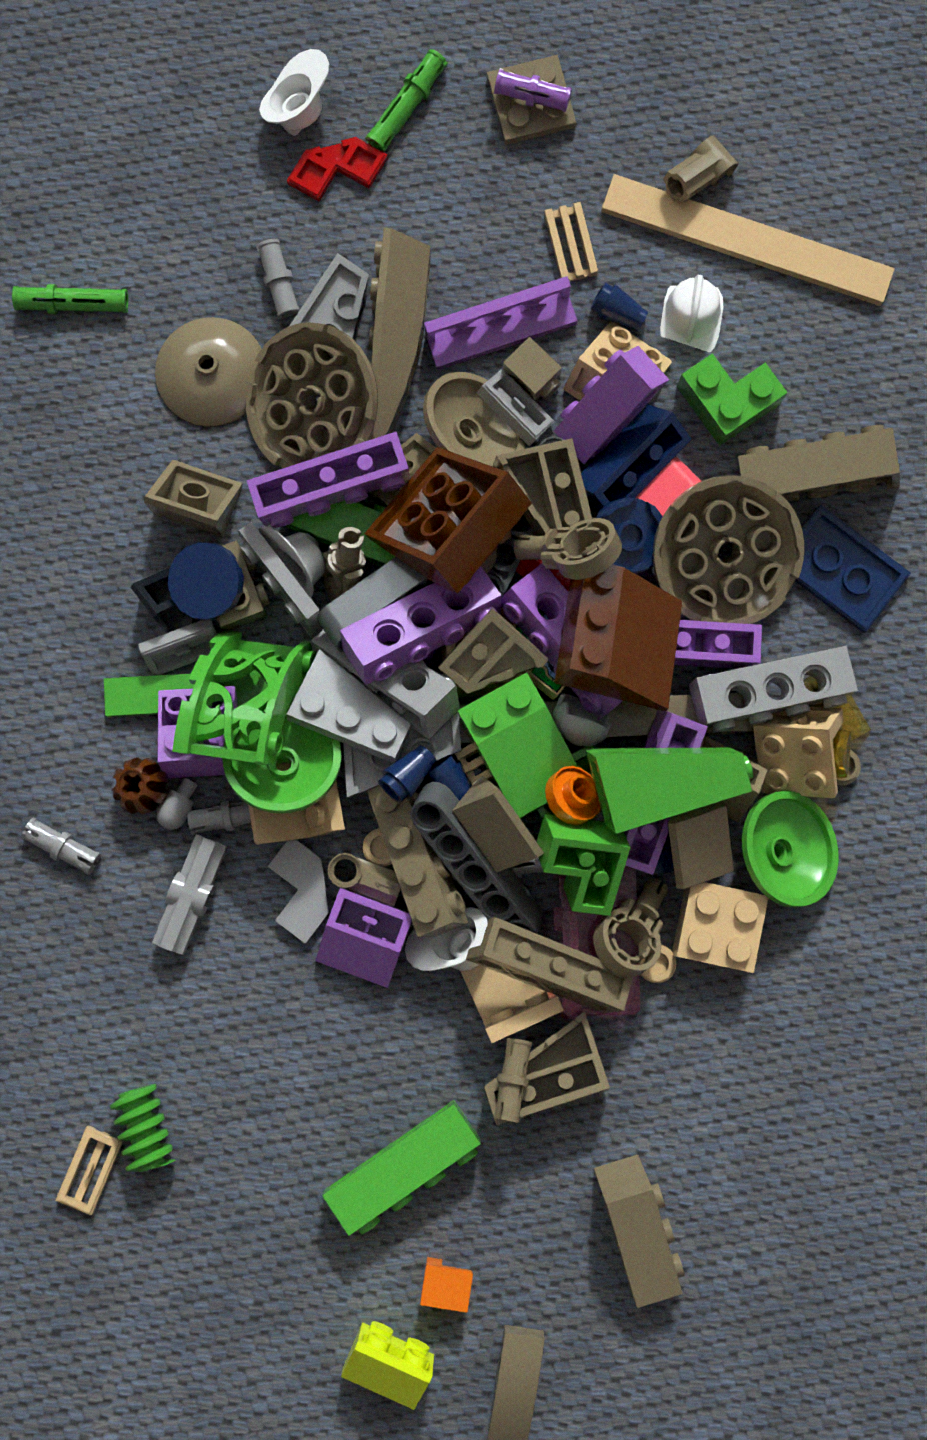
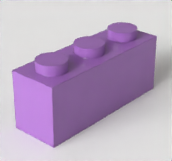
[554,346,669,464]

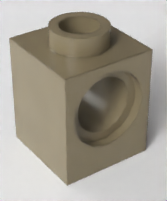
[503,337,562,402]

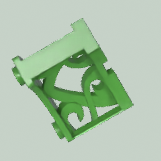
[172,630,317,765]

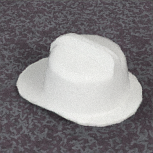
[259,49,329,136]
[660,275,723,352]
[258,525,326,598]
[405,907,488,971]

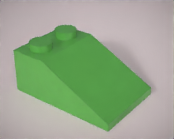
[457,672,578,819]

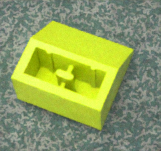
[341,1321,434,1410]

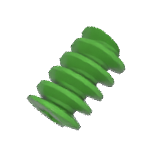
[109,1084,176,1172]

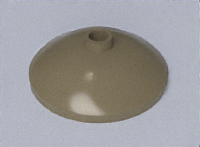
[155,317,261,427]
[423,372,526,467]

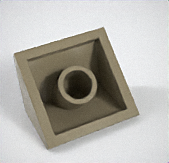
[144,460,243,537]
[452,776,544,873]
[668,801,734,889]

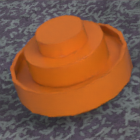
[545,766,601,826]

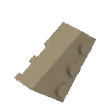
[493,438,598,558]
[484,1011,610,1126]
[594,1155,685,1308]

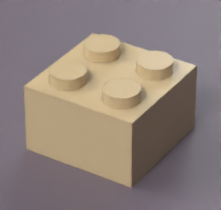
[672,882,768,973]

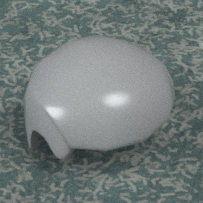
[552,693,612,747]

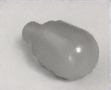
[156,778,198,830]

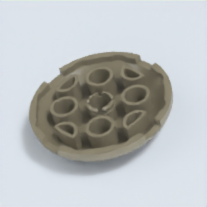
[246,322,378,468]
[653,475,804,624]

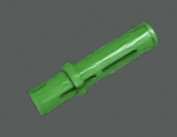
[365,49,448,152]
[12,284,129,314]

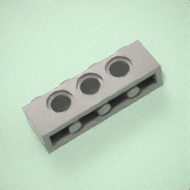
[311,630,460,739]
[689,646,858,733]

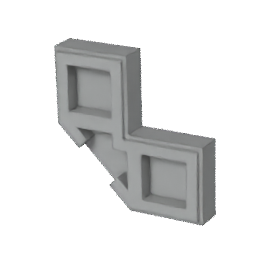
[268,840,330,944]

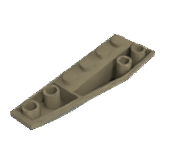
[368,228,431,441]

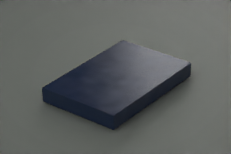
[795,505,911,633]

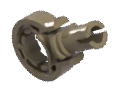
[514,518,622,580]
[322,527,366,602]
[593,878,668,977]

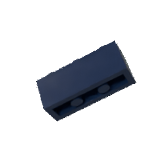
[581,404,692,513]

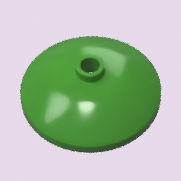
[222,701,342,814]
[742,791,839,907]

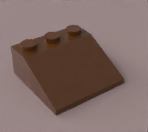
[364,447,532,594]
[554,564,682,711]

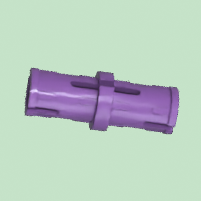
[494,69,572,112]

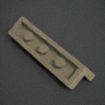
[466,917,633,1014]

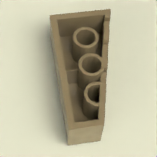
[738,425,900,502]

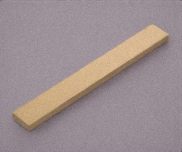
[601,174,895,306]

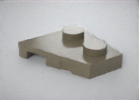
[438,608,548,694]

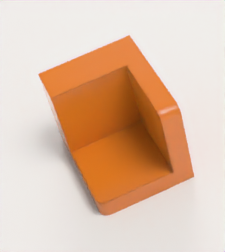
[420,1257,473,1313]

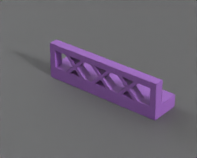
[424,276,578,370]

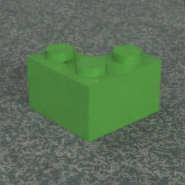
[676,353,788,446]
[537,814,631,916]

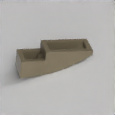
[487,1325,545,1440]

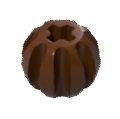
[111,757,170,815]

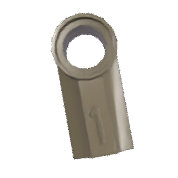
[663,136,739,202]
[328,853,401,907]

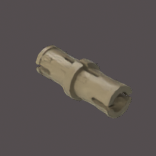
[494,1038,532,1123]

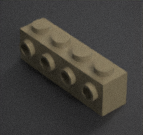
[367,785,469,937]

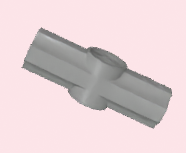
[152,834,228,955]

